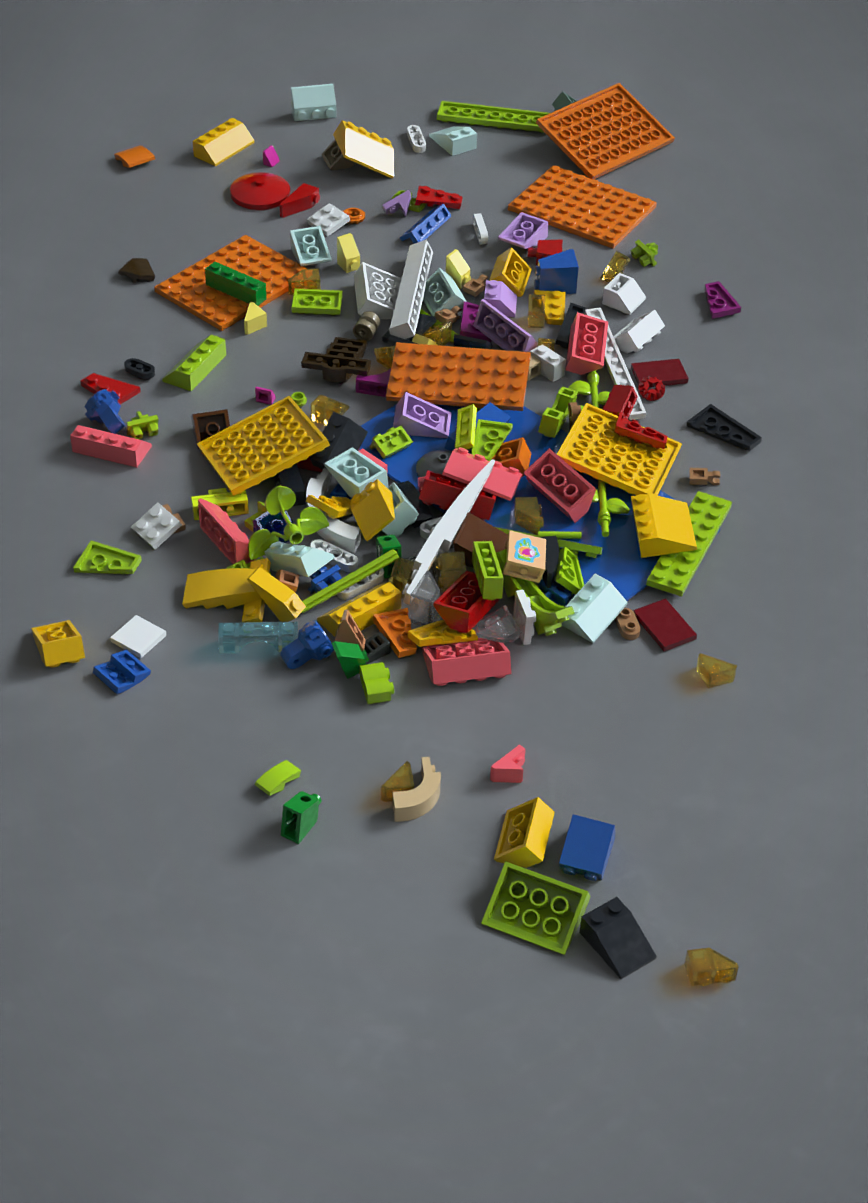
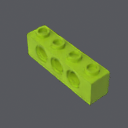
[472,541,504,600]

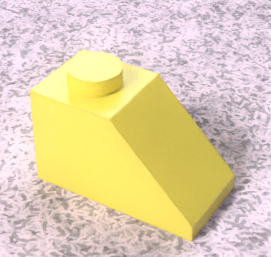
[337,233,360,273]
[446,249,471,289]

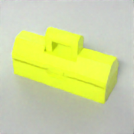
[191,488,249,520]

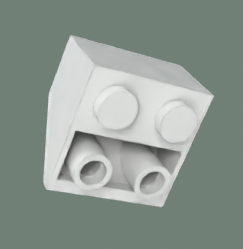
[602,273,646,315]

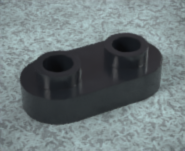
[124,358,155,380]

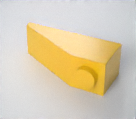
[247,567,306,624]

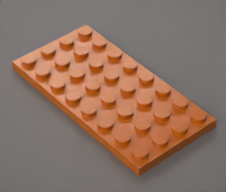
[386,342,531,411]

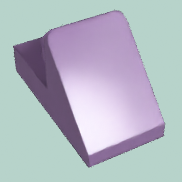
[383,190,411,217]

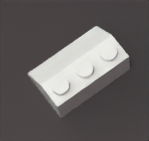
[613,310,665,354]

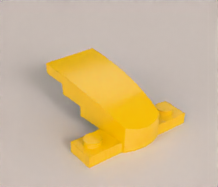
[182,558,271,626]

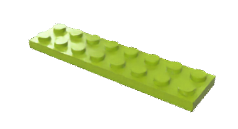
[437,101,550,133]
[646,491,732,597]

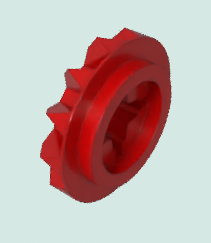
[638,376,665,401]

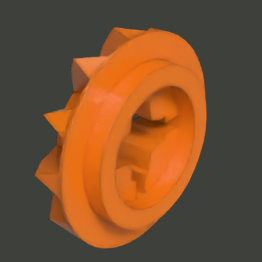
[343,208,365,224]

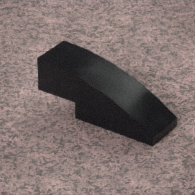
[396,480,433,528]
[541,536,559,588]

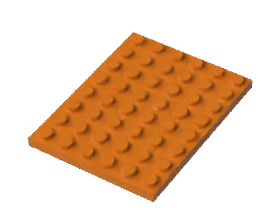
[536,83,675,179]
[508,165,657,249]
[154,235,313,331]

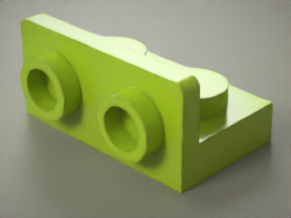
[369,426,413,459]

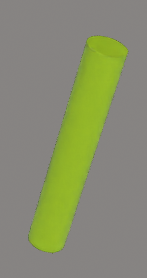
[538,531,582,539]

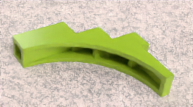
[496,549,575,636]

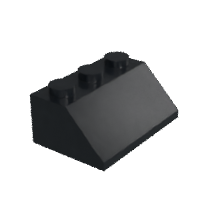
[309,411,368,469]

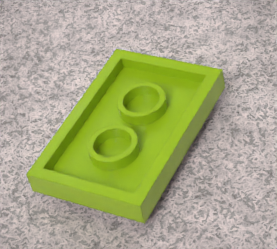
[292,288,343,315]

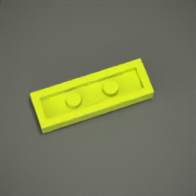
[455,404,477,450]

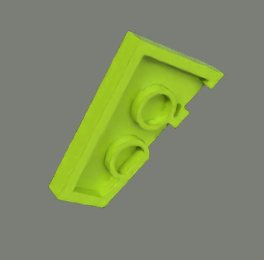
[471,419,513,461]
[556,547,584,595]

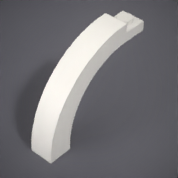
[306,468,361,553]

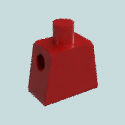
[527,239,563,266]

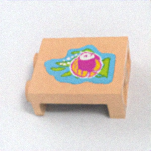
[503,531,546,583]

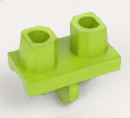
[630,239,658,267]
[126,411,159,440]

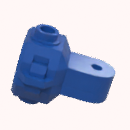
[84,389,126,434]
[280,620,334,669]

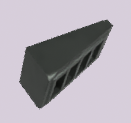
[364,632,390,664]

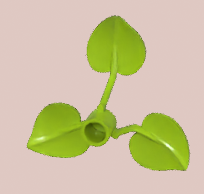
[248,486,329,560]

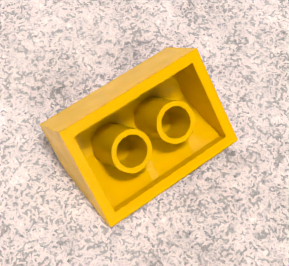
[489,247,532,297]
[494,797,555,868]

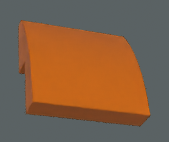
[114,145,155,168]

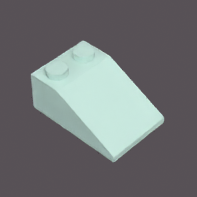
[429,126,477,156]
[290,226,332,266]
[324,447,388,498]
[382,482,419,537]

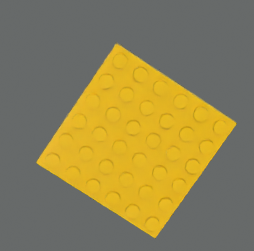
[197,396,330,496]
[557,403,682,496]

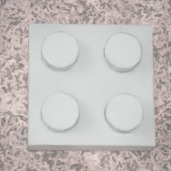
[307,203,350,237]
[131,502,182,550]
[513,590,536,645]

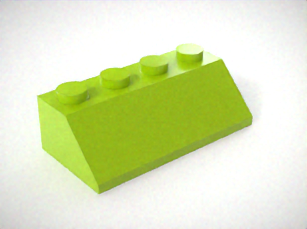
[162,335,226,391]

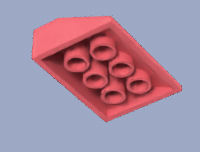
[421,635,511,686]

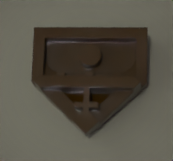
[118,258,155,283]

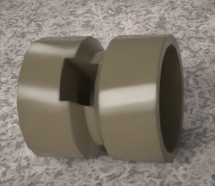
[353,311,381,341]

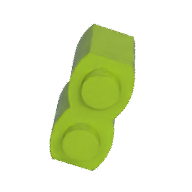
[359,662,394,704]

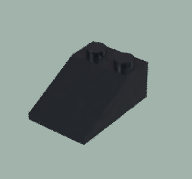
[579,897,657,979]

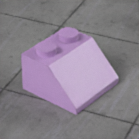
[484,280,517,317]

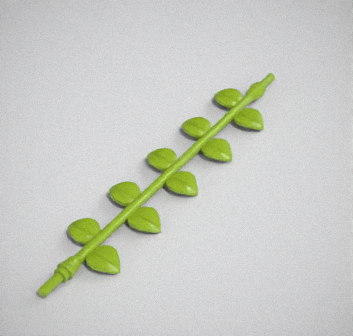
[568,370,630,537]

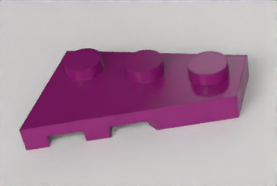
[704,281,741,319]

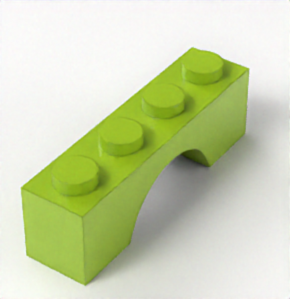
[538,386,578,438]

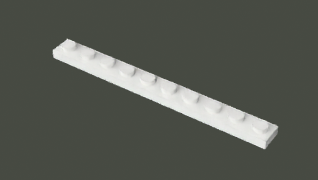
[585,307,646,420]

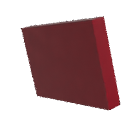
[631,359,689,387]
[633,598,697,651]

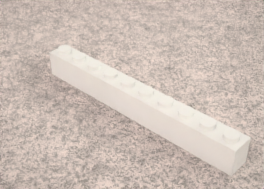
[389,239,433,339]

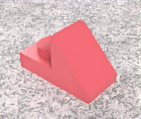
[490,744,526,783]

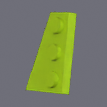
[73,540,142,574]

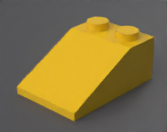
[350,479,395,542]
[31,620,85,668]

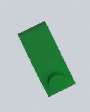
[332,641,369,679]

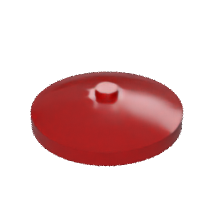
[230,172,290,210]

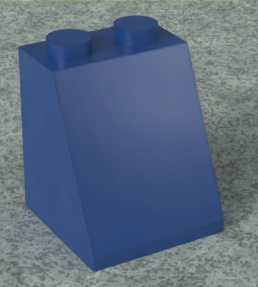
[534,249,579,294]
[559,814,615,881]

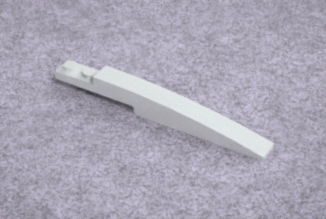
[402,459,495,605]

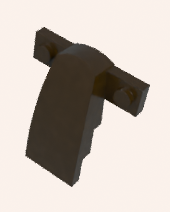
[301,337,371,382]

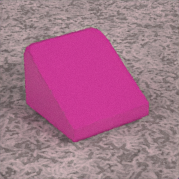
[263,145,280,167]
[255,387,276,405]

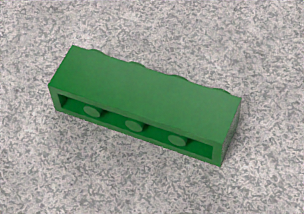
[205,262,267,306]

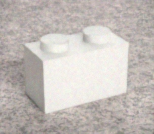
[530,344,566,382]

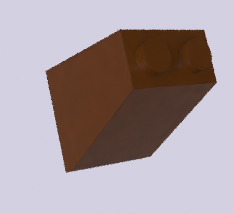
[453,513,508,568]

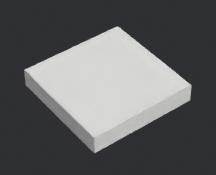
[110,615,166,658]

